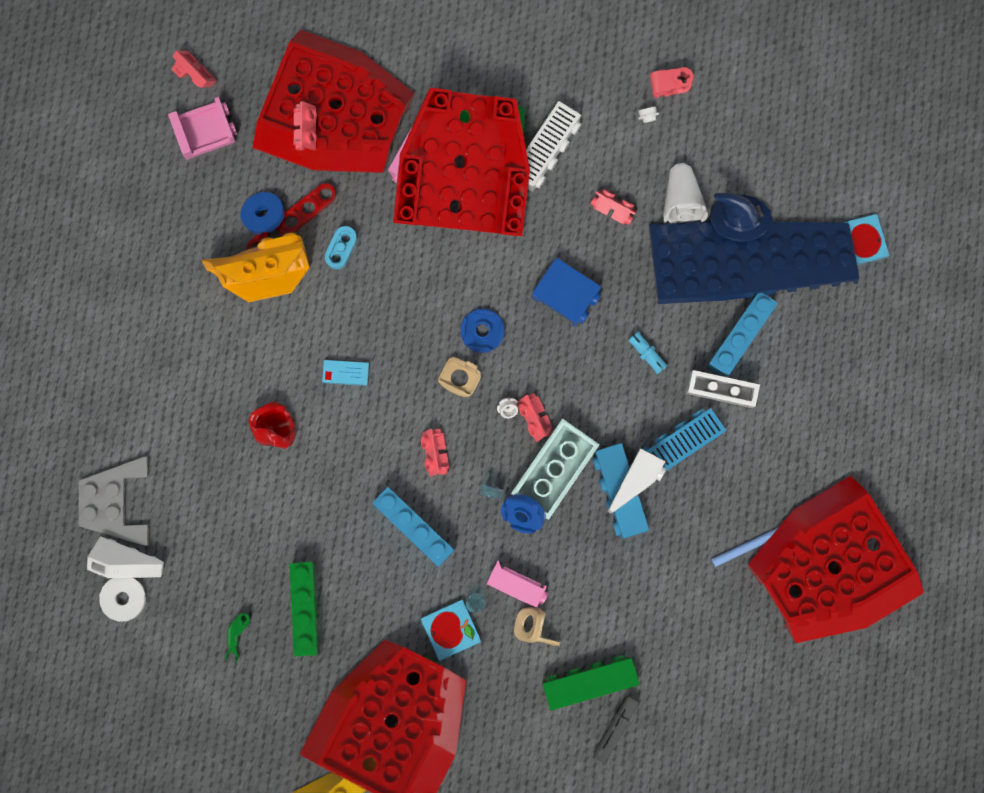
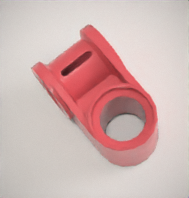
[650,67,693,98]

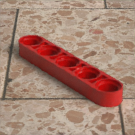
[246,183,336,250]

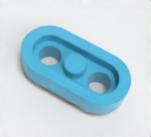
[325,226,357,270]

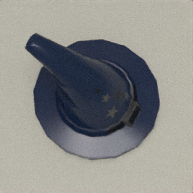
[710,193,772,242]

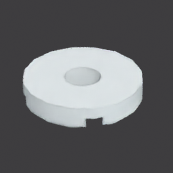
[100,578,146,621]

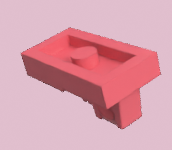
[172,50,217,88]

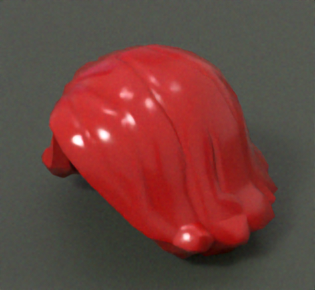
[248,401,296,449]

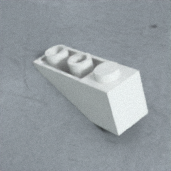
[87,536,164,578]

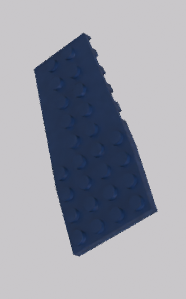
[649,221,859,304]

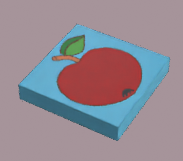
[843,214,889,265]
[421,600,481,661]

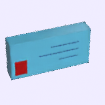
[322,360,369,386]

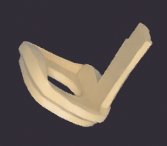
[438,357,481,397]
[514,607,560,646]

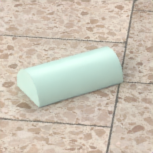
[511,419,600,520]

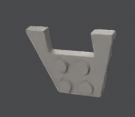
[79,457,149,546]

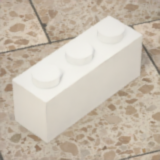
[686,370,760,408]

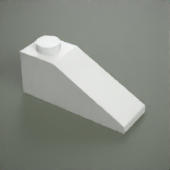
[607,449,666,514]

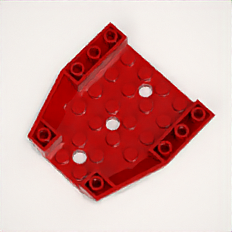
[252,29,415,173]
[393,87,530,236]
[747,476,924,643]
[299,640,466,793]

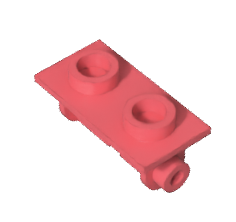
[293,102,317,150]
[591,189,637,225]
[518,393,554,442]
[421,429,450,477]

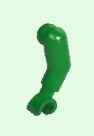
[225,613,251,664]

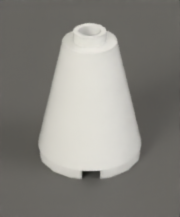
[663,163,708,223]

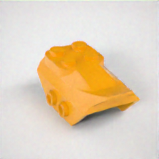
[202,233,310,303]

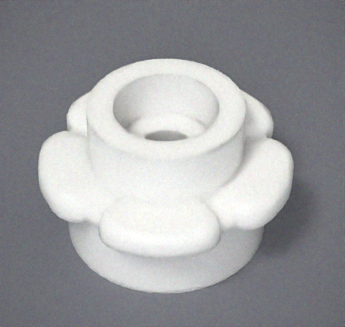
[638,106,659,123]
[497,398,519,418]

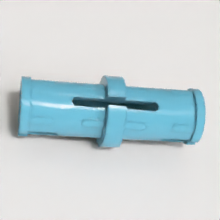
[628,332,668,375]

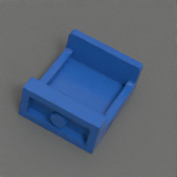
[531,258,602,327]

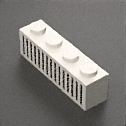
[526,101,582,192]

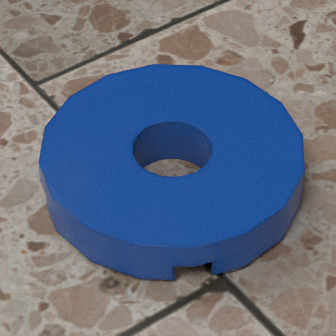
[240,192,285,234]
[460,309,505,353]
[501,494,546,534]

